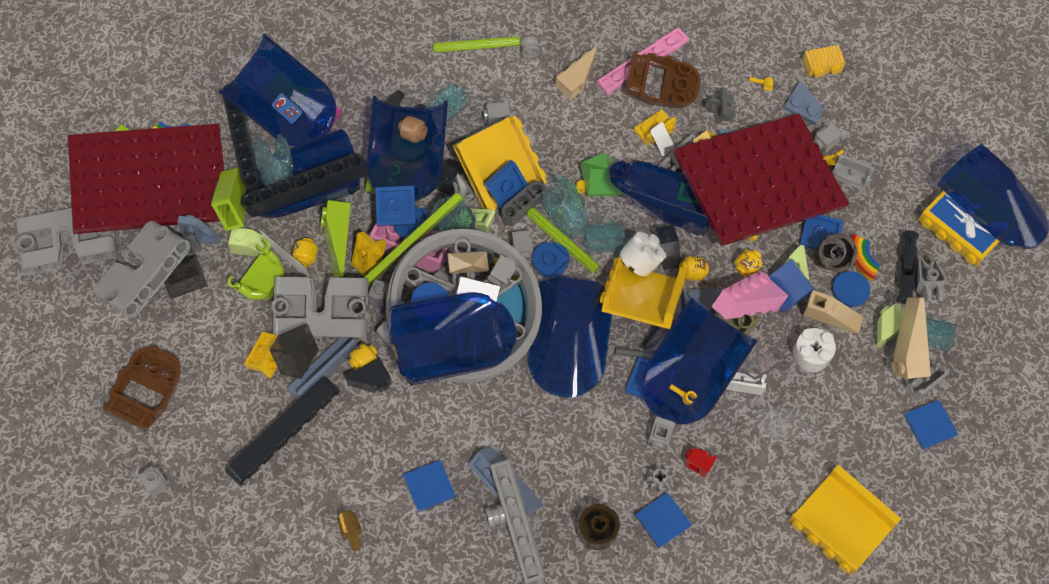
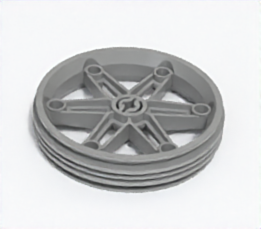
[386,229,542,383]

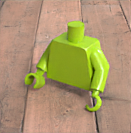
[227,239,285,300]

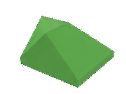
[580,153,623,196]

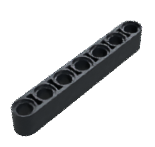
[222,84,264,193]
[240,153,369,217]
[225,377,340,486]

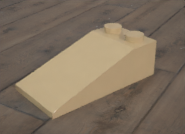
[892,297,931,379]

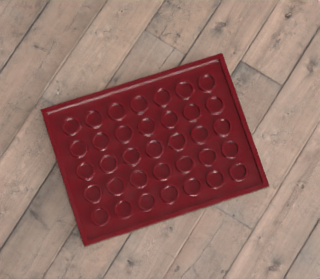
[673,113,849,246]
[67,123,225,234]

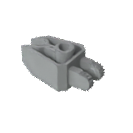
[915,256,946,302]

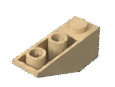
[555,47,597,100]
[803,290,863,334]

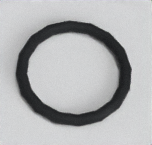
[642,326,669,351]

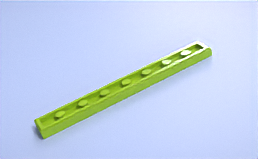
[364,193,464,287]

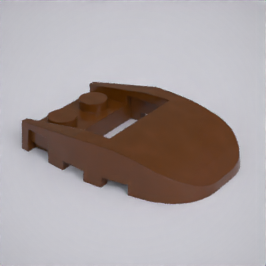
[624,51,700,108]
[102,347,181,432]

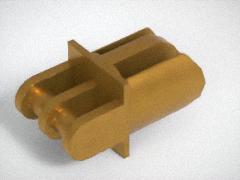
[338,510,363,551]

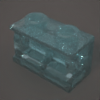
[428,82,467,127]
[585,222,627,255]
[926,317,956,352]

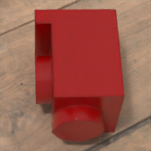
[684,447,717,478]

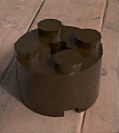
[816,233,857,272]
[577,504,620,550]

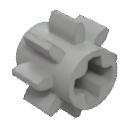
[646,466,672,493]

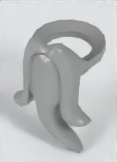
[453,174,478,212]

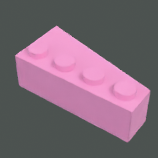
[370,223,453,274]
[711,271,789,319]

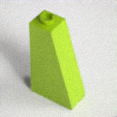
[211,167,245,231]

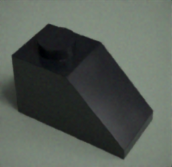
[433,158,464,195]
[654,224,681,270]
[345,358,392,393]

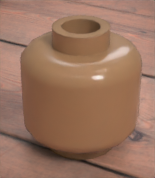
[398,116,427,143]

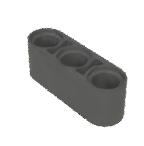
[501,181,545,226]

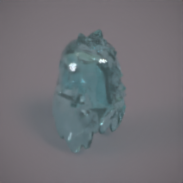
[254,134,294,187]
[543,176,589,240]
[432,196,476,232]

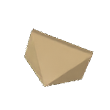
[448,251,489,274]

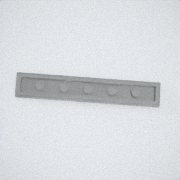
[490,459,546,584]

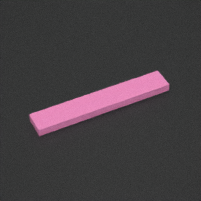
[596,27,689,95]

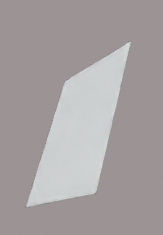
[259,229,309,277]

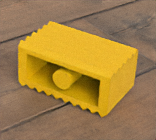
[802,45,845,77]

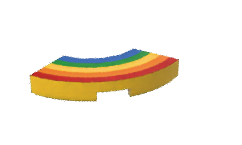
[851,234,881,281]

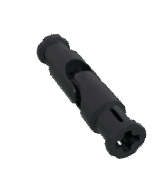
[897,230,919,304]

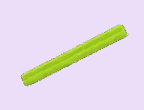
[433,36,521,53]
[527,207,600,273]

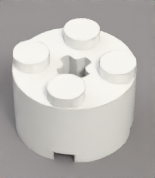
[620,232,666,276]
[793,328,836,372]

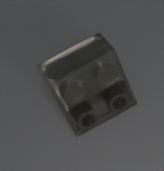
[164,254,207,299]
[270,324,318,379]

